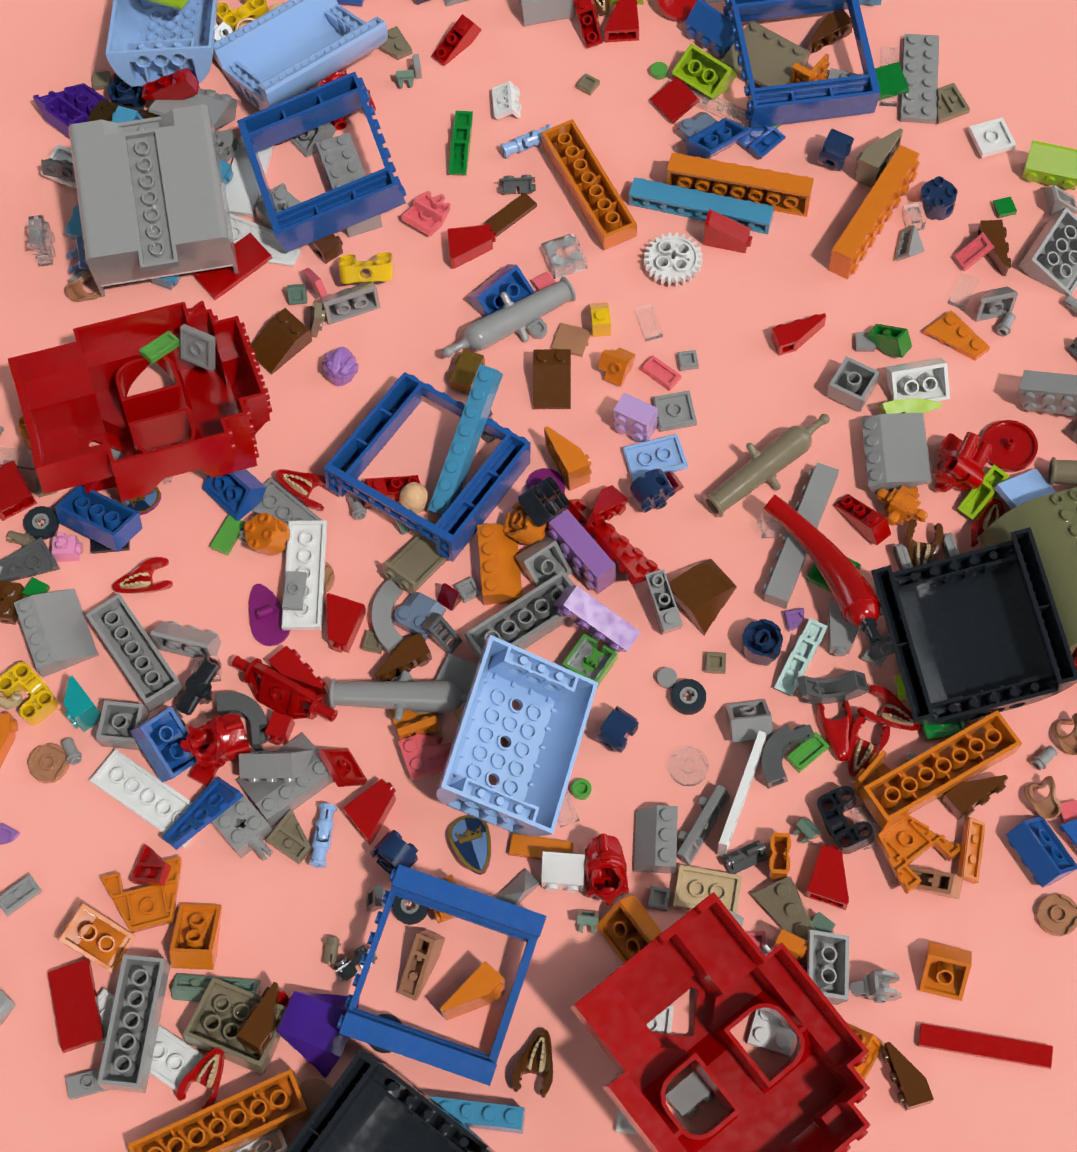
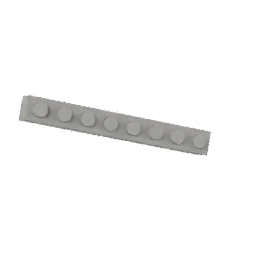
[762,462,839,609]

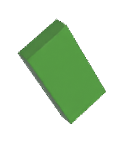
[139,330,180,364]
[210,515,246,556]
[785,732,830,773]

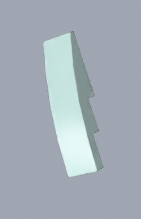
[774,618,828,697]

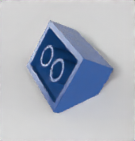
[685,0,736,59]
[686,118,750,159]
[468,264,535,317]
[202,469,267,521]
[130,706,197,783]
[1006,816,1077,888]

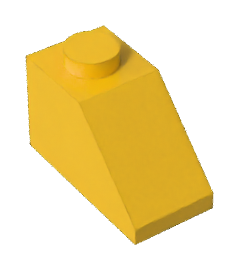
[590,302,611,337]

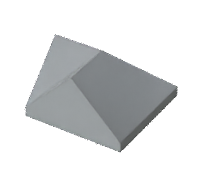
[975,286,1018,322]

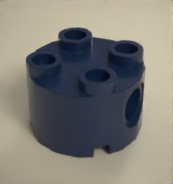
[107,75,146,109]
[817,128,855,171]
[919,176,958,220]
[630,469,676,513]
[741,619,783,666]
[595,706,639,753]
[370,830,418,875]

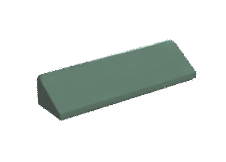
[171,974,260,1002]

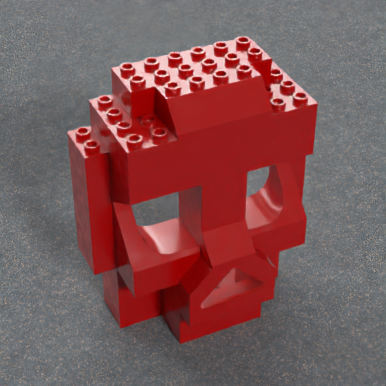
[7,301,272,502]
[570,892,871,1152]

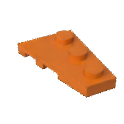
[923,310,990,361]

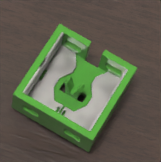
[562,633,618,690]

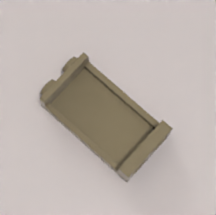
[383,518,448,595]

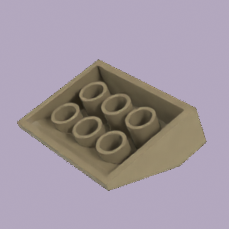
[721,20,810,87]
[183,977,286,1075]

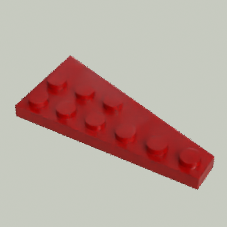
[568,499,660,584]

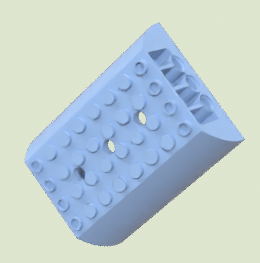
[105,0,218,87]
[436,635,598,836]

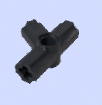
[175,656,221,716]

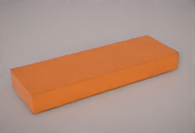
[957,817,986,884]
[509,833,574,860]

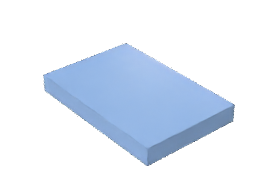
[623,434,688,482]
[994,468,1056,509]

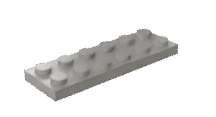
[900,33,940,124]

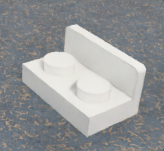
[492,81,522,120]

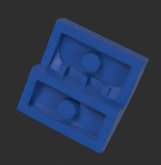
[736,125,786,159]

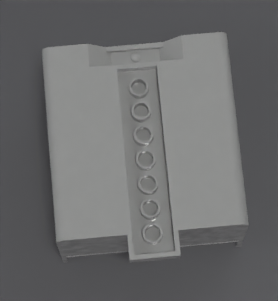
[68,104,239,296]

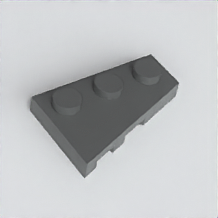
[0,537,60,582]

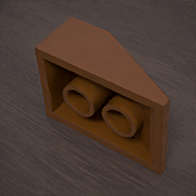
[249,308,312,375]
[533,349,571,409]

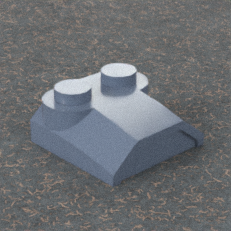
[675,112,718,142]
[392,592,446,642]

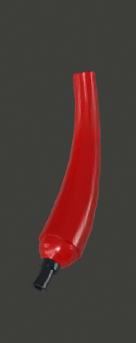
[763,494,882,646]

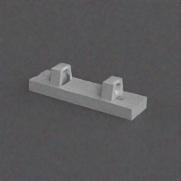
[677,784,730,865]

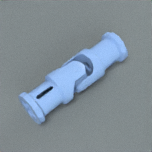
[500,124,551,159]
[308,803,337,868]

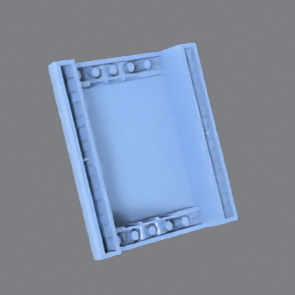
[213,0,388,110]

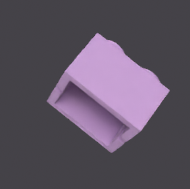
[613,392,658,442]

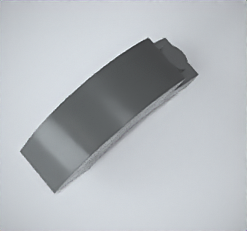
[797,670,869,705]
[216,692,268,751]
[762,724,814,789]

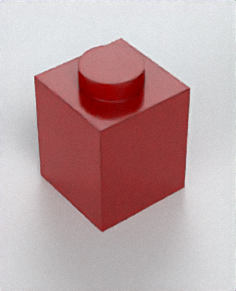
[265,711,295,746]

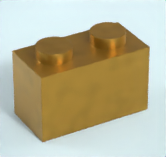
[448,349,485,394]

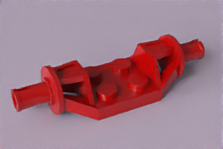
[231,655,338,722]

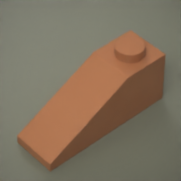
[891,865,963,900]
[397,930,445,1001]

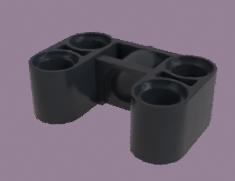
[518,477,570,527]
[817,785,875,855]

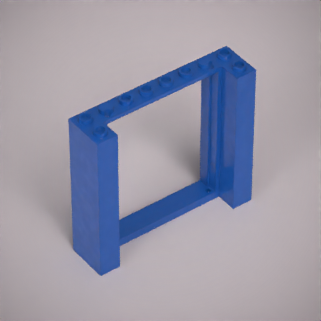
[723,0,881,128]
[237,72,407,253]
[324,372,531,562]
[337,864,547,1086]

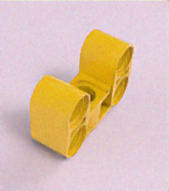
[216,0,268,32]
[339,252,394,284]
[0,662,58,726]

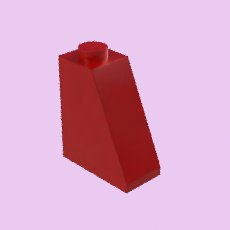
[605,0,639,43]
[703,210,753,254]
[447,224,496,269]
[0,460,37,521]
[326,593,366,653]
[342,779,396,845]
[805,844,849,910]

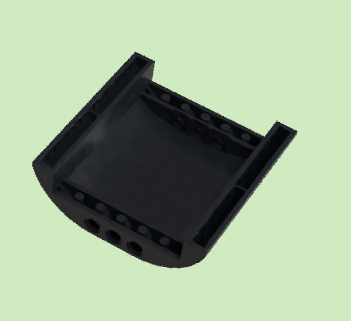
[871,527,1077,725]
[286,1050,495,1152]

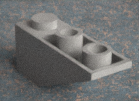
[645,569,683,635]

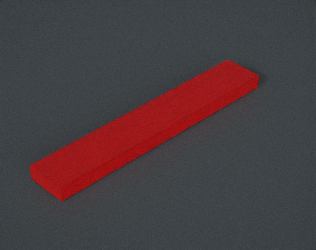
[918,1023,1053,1069]

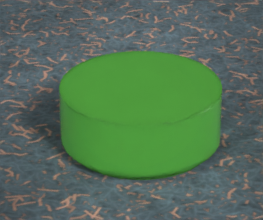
[651,62,668,80]
[571,778,592,800]

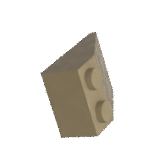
[854,128,903,189]

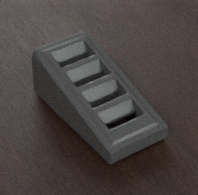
[421,612,463,654]

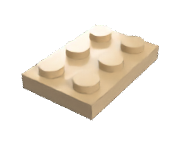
[673,865,742,914]

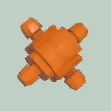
[876,485,929,526]

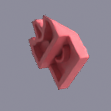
[402,191,451,236]
[398,734,452,780]

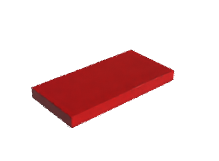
[193,232,272,300]
[48,958,105,1053]

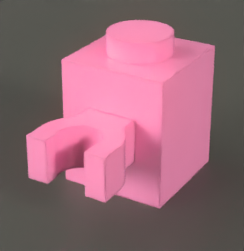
[52,532,83,562]

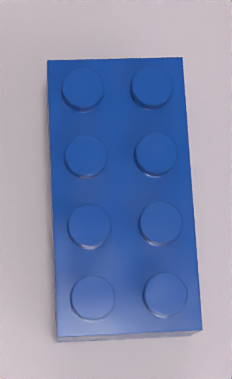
[55,485,143,552]

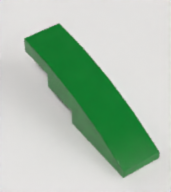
[449,110,473,175]

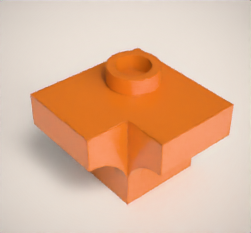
[598,347,636,387]

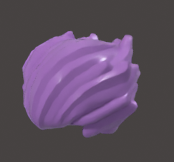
[322,346,359,387]

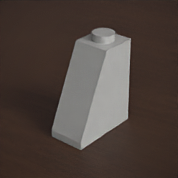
[828,602,861,657]

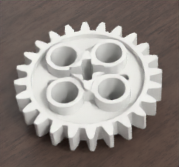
[644,232,703,286]

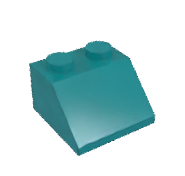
[63,675,101,732]

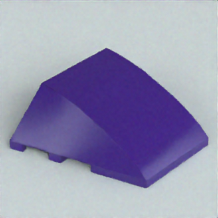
[33,83,108,138]
[276,991,360,1078]

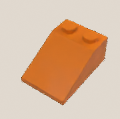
[544,426,592,491]
[57,903,136,973]
[169,903,222,970]
[440,961,506,1021]

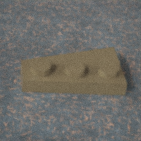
[752,876,816,940]

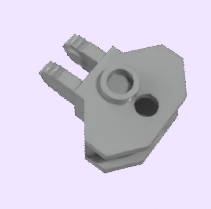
[215,129,240,162]
[849,970,902,1003]

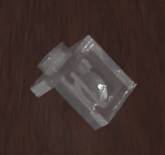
[757,513,785,539]

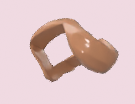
[66,270,102,302]
[1052,713,1077,755]
[1024,776,1062,819]

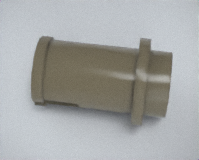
[7,531,34,547]
[323,937,341,965]

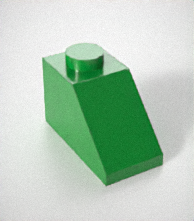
[866,323,913,358]

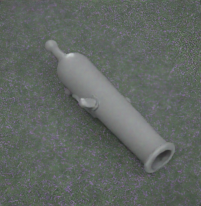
[443,277,576,358]
[329,670,468,721]

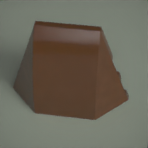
[666,559,737,636]

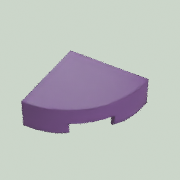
[784,608,804,632]
[0,823,20,845]

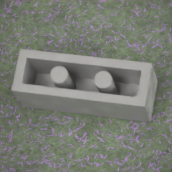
[665,1070,715,1118]

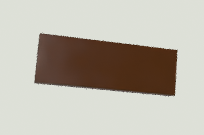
[485,193,537,237]

